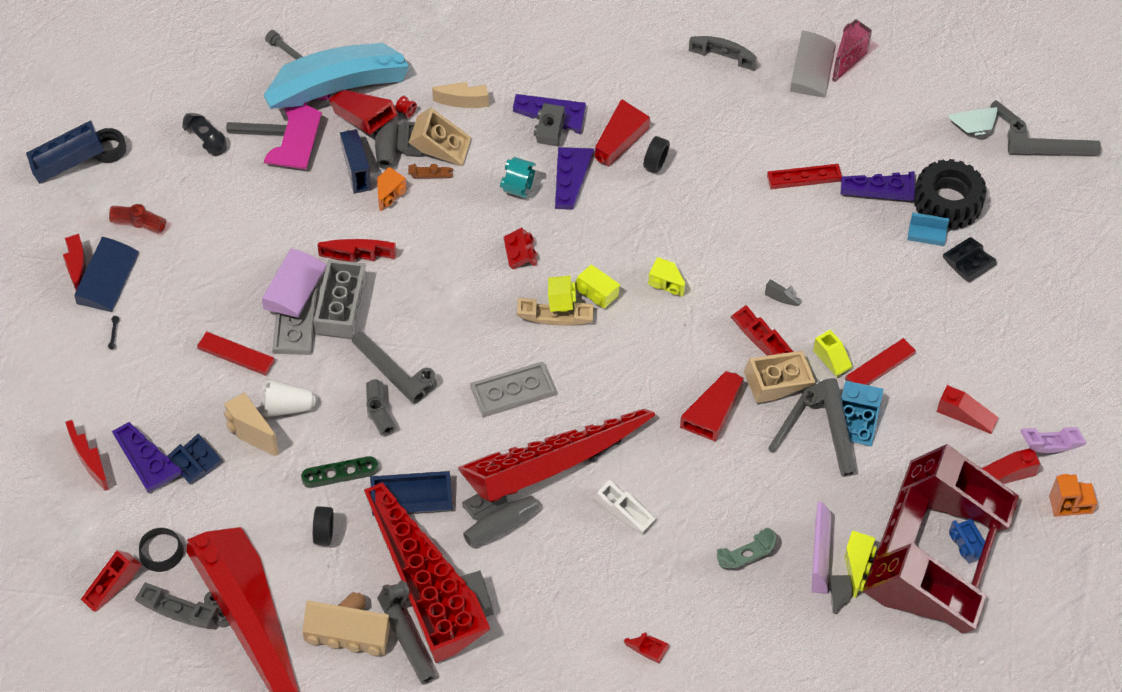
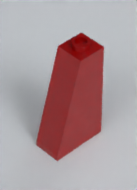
[329,90,398,135]
[595,99,650,167]
[680,371,744,442]

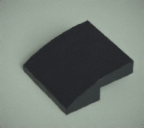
[943,237,997,282]

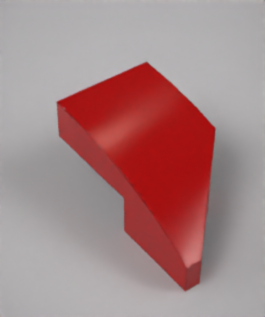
[624,632,669,664]

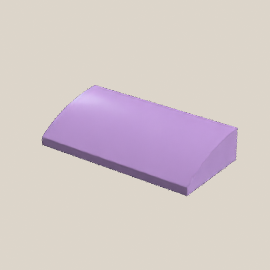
[262,249,327,318]
[811,502,832,594]

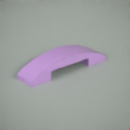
[1020,427,1086,453]

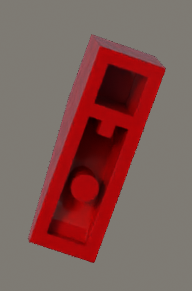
[937,385,999,434]
[982,448,1040,484]
[81,550,142,612]

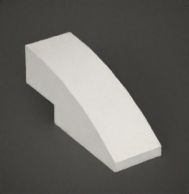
[593,480,656,533]

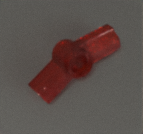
[109,204,167,234]

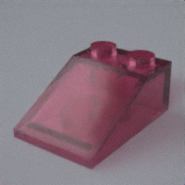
[832,19,872,82]

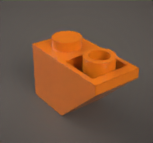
[377,167,407,211]

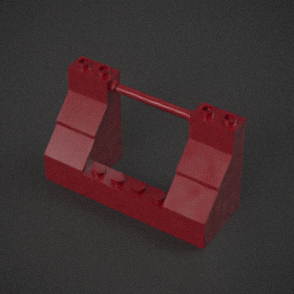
[863,444,1019,634]

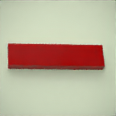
[767,164,842,190]
[197,331,275,376]
[845,338,916,385]

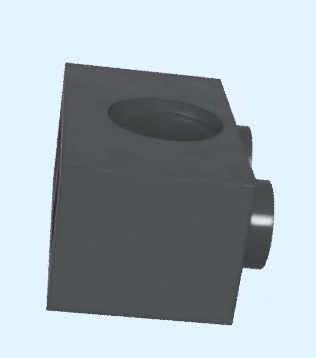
[534,103,566,146]

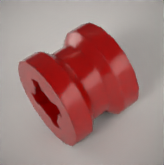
[395,96,417,118]

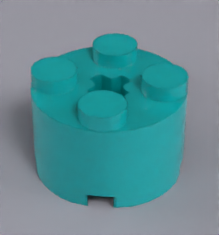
[500,157,536,198]

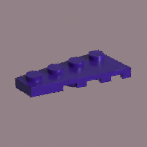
[513,94,586,134]
[555,147,594,210]
[840,171,915,201]
[112,422,183,493]

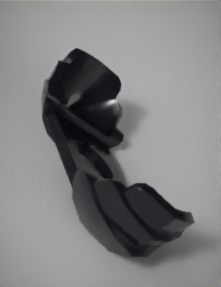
[182,113,227,156]

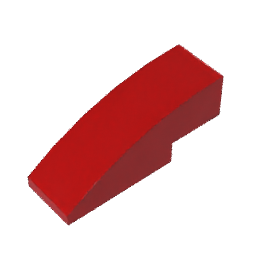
[63,233,86,291]

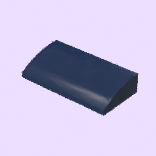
[26,120,105,184]
[74,236,139,312]
[370,471,453,516]

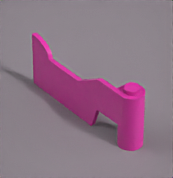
[264,94,331,170]

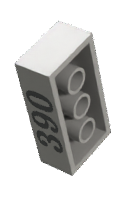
[314,259,367,338]

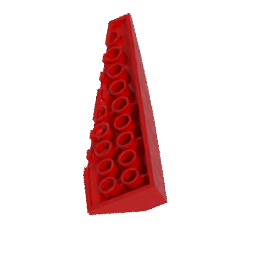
[458,408,655,502]

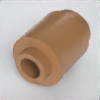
[338,592,366,610]

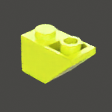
[648,257,685,297]
[813,329,852,377]

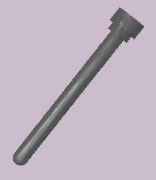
[265,30,303,60]
[768,377,820,452]

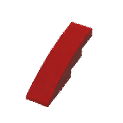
[317,239,397,262]
[730,305,793,356]
[65,420,109,491]

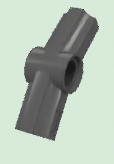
[366,379,396,436]

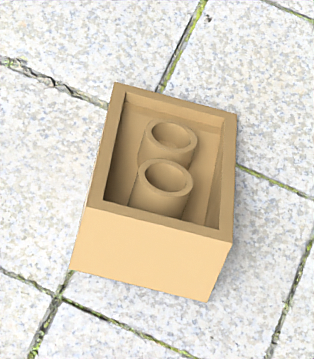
[409,108,471,166]
[744,351,815,403]
[224,392,279,456]

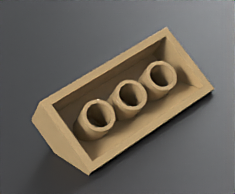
[302,600,391,656]

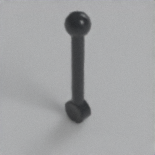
[108,316,120,350]
[589,439,622,463]

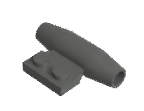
[375,105,422,169]
[462,493,539,547]

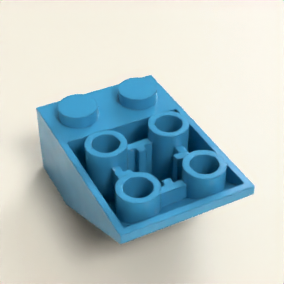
[841,381,884,446]

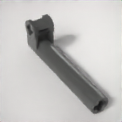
[1007,119,1101,155]
[352,331,437,404]
[803,378,856,476]
[377,580,436,685]

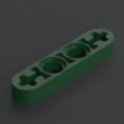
[301,456,378,488]

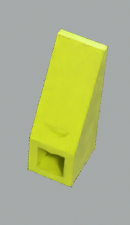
[844,530,877,598]

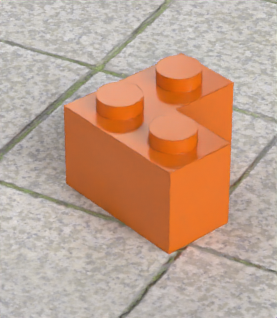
[1049,474,1097,517]

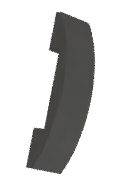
[688,36,757,71]
[135,582,217,627]

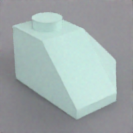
[949,107,997,136]

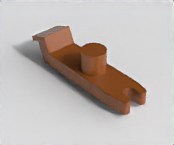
[408,164,453,179]

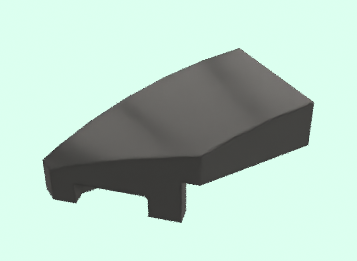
[765,279,802,306]
[829,575,852,613]

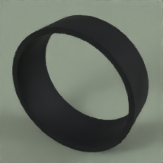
[139,528,184,572]

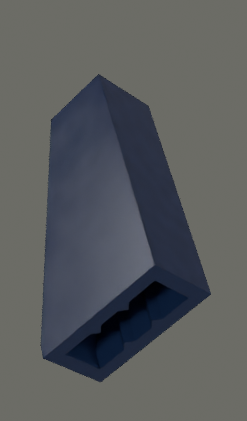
[340,129,371,194]

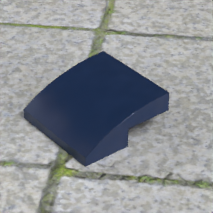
[167,433,224,484]

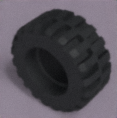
[914,159,987,230]

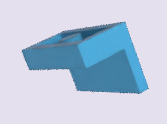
[907,212,949,246]

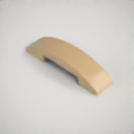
[517,298,593,326]

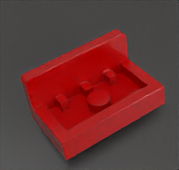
[503,228,537,269]

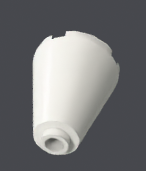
[261,378,315,418]

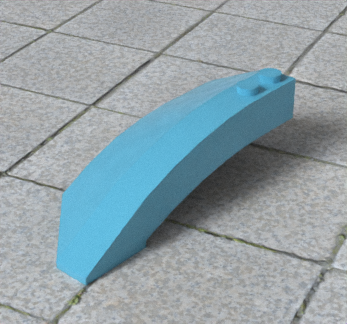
[264,43,409,109]

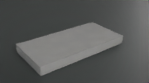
[272,288,317,355]
[470,361,556,418]

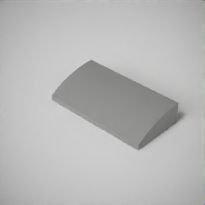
[790,30,835,98]

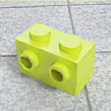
[576,264,620,309]
[548,275,576,312]

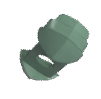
[717,528,777,569]

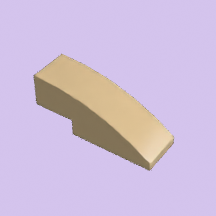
[432,82,489,108]

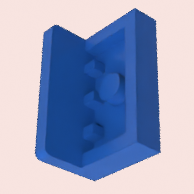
[949,519,991,564]

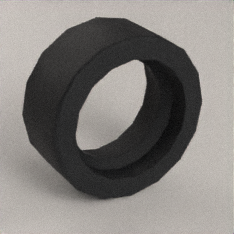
[94,128,126,163]
[643,136,670,173]
[312,506,334,545]

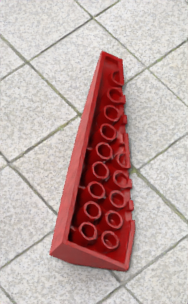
[364,483,491,663]
[186,527,299,692]

